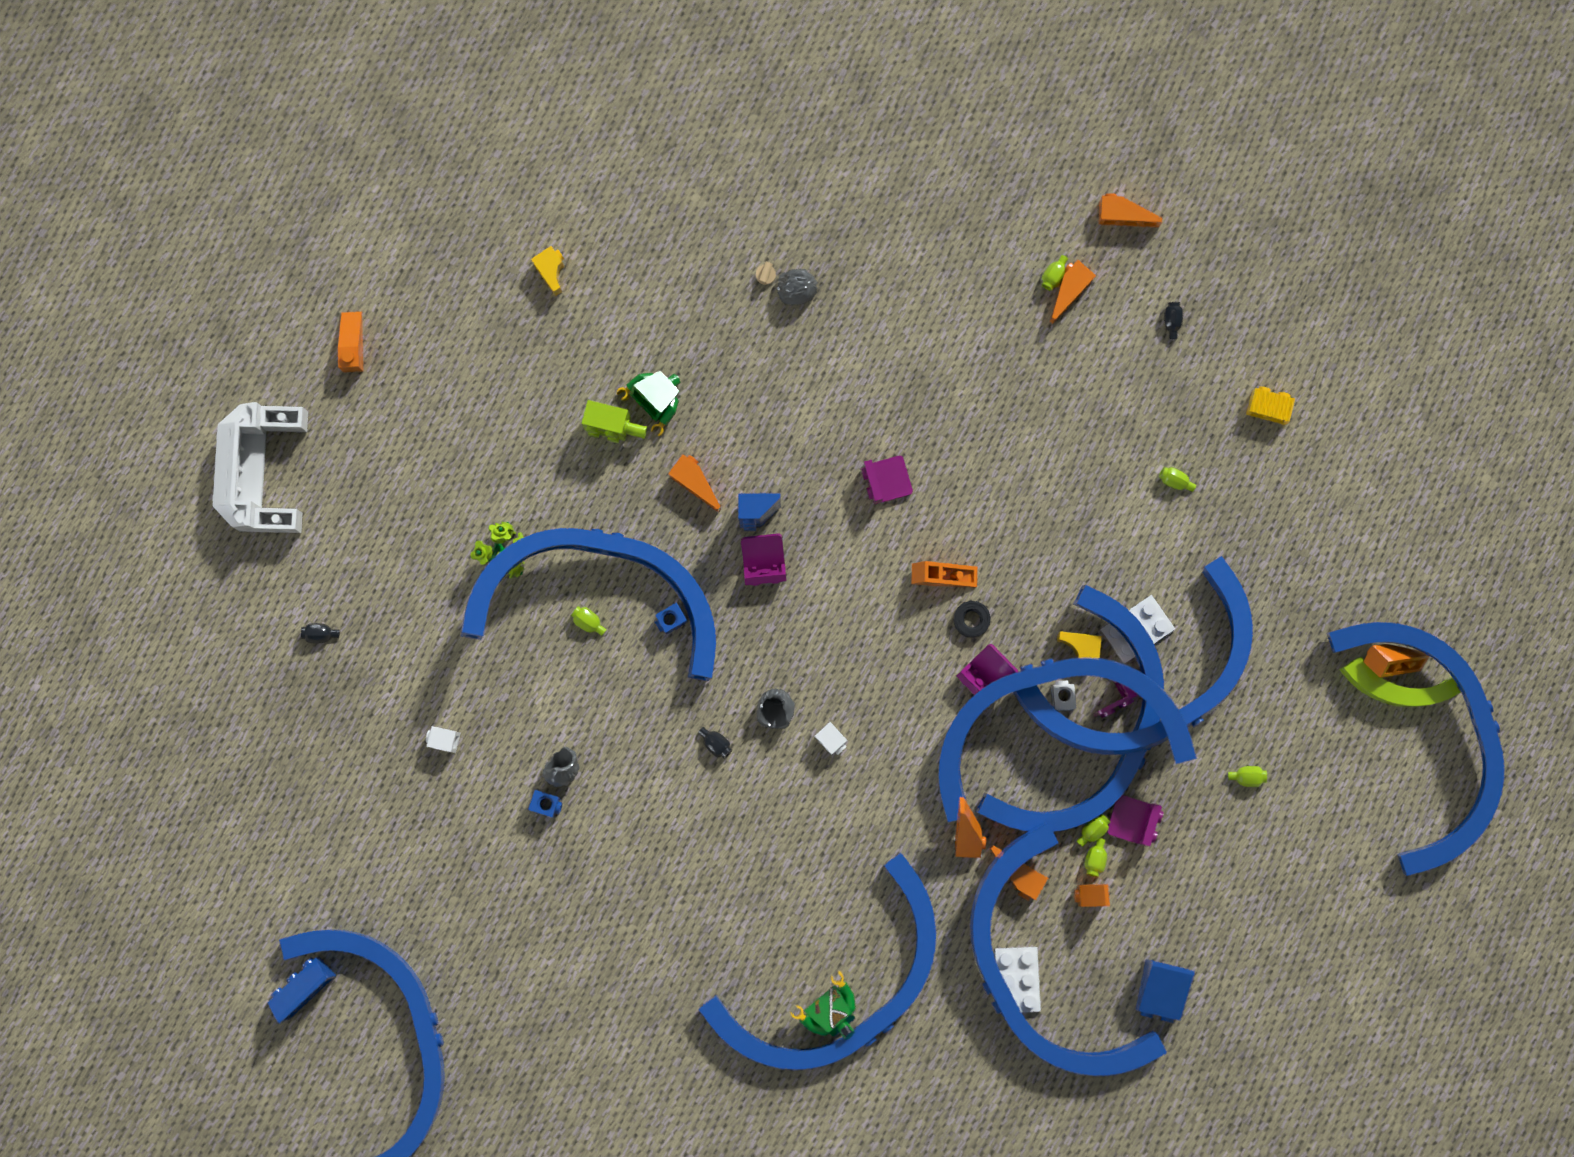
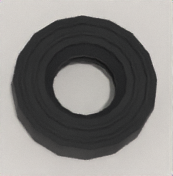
[953,600,991,638]

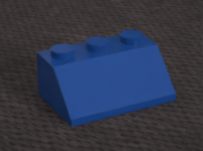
[738,493,781,531]
[268,957,337,1023]

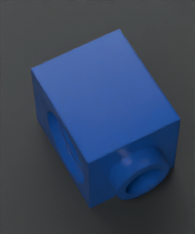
[654,603,688,635]
[528,790,563,818]

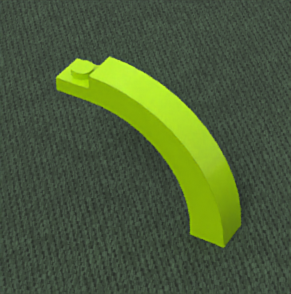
[1339,657,1461,707]

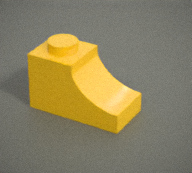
[531,246,564,296]
[1057,631,1102,658]

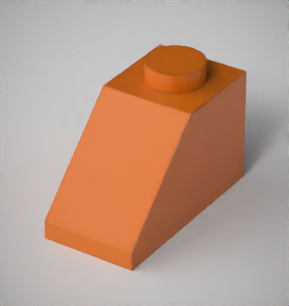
[1074,884,1110,907]

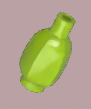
[1042,255,1068,291]
[1159,466,1196,492]
[570,606,607,636]
[1228,766,1267,787]
[1077,814,1110,847]
[1084,838,1107,877]

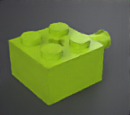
[581,400,648,443]

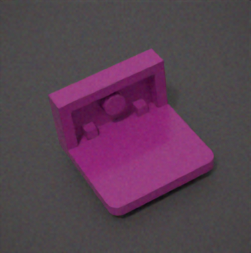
[861,455,913,505]
[741,533,787,586]
[956,644,1018,695]
[1093,681,1137,718]
[1107,795,1164,847]

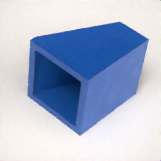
[1136,959,1195,1023]

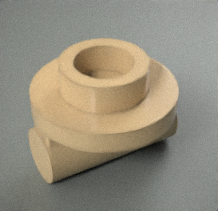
[756,262,776,285]

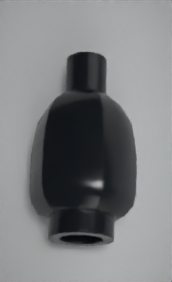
[1164,302,1183,339]
[301,623,340,643]
[698,727,732,759]

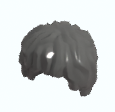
[777,269,818,305]
[756,688,795,729]
[542,747,580,787]

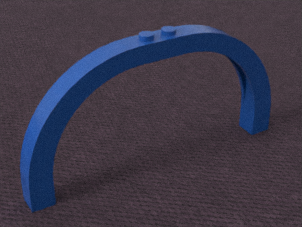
[460,528,716,681]
[1013,556,1253,755]
[975,585,1164,832]
[1326,622,1504,876]
[939,657,1197,822]
[970,823,1167,1076]
[699,853,936,1070]
[279,929,445,1157]

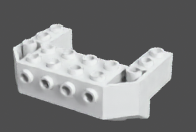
[213,402,308,533]

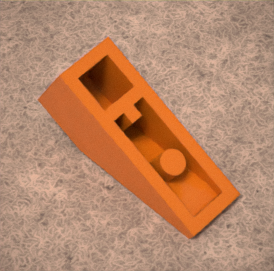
[1099,193,1162,228]
[1050,260,1096,324]
[338,312,364,373]
[668,454,721,513]
[911,561,977,587]
[1363,644,1430,678]
[955,797,986,858]
[990,845,1048,901]

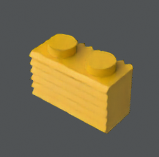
[1246,386,1295,425]

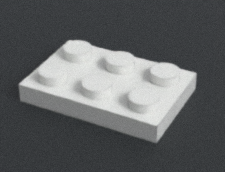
[1100,595,1175,664]
[994,947,1041,1012]

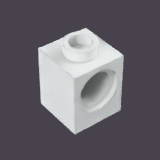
[1051,681,1076,711]
[815,722,847,755]
[426,726,461,753]

